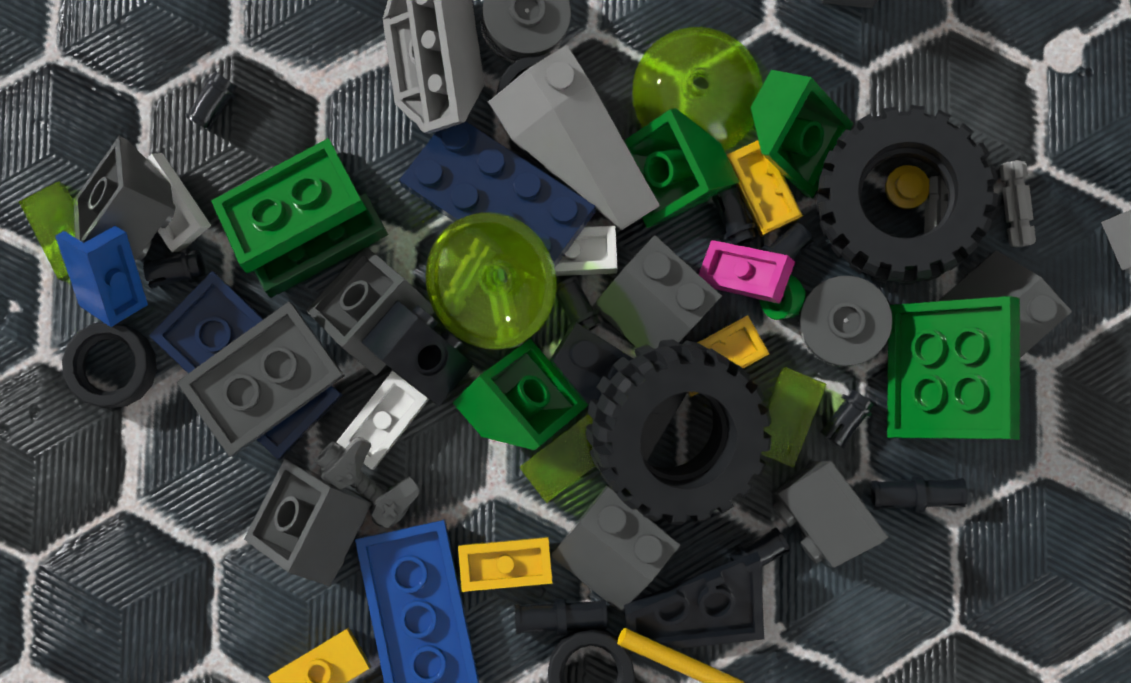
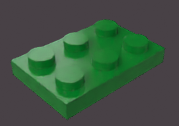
[211,138,367,274]

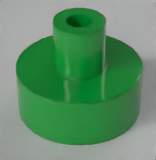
[759,275,806,320]

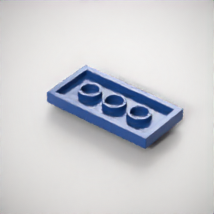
[355,519,480,683]

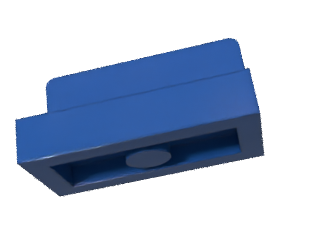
[55,226,148,327]

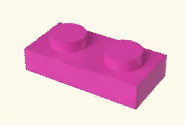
[698,240,795,304]

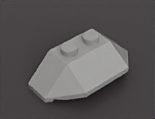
[383,0,485,134]

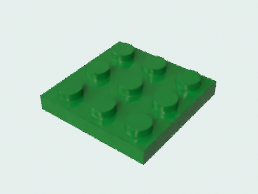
[887,296,1020,440]

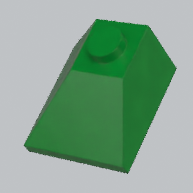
[750,70,854,199]
[624,108,739,228]
[452,339,588,450]

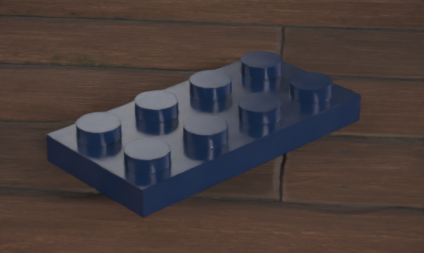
[399,121,596,282]
[149,271,343,460]

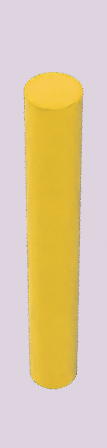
[617,628,744,683]

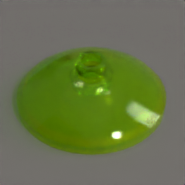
[632,27,763,151]
[426,212,557,349]

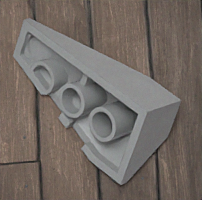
[488,45,660,230]

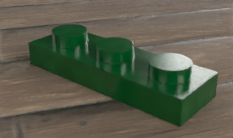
[255,193,389,298]

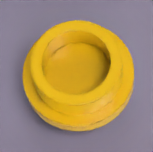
[885,165,929,209]

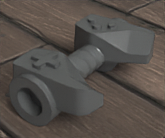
[315,437,419,528]

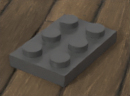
[177,301,345,457]

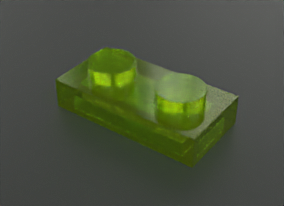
[19,181,75,281]
[761,367,827,467]
[519,414,595,503]

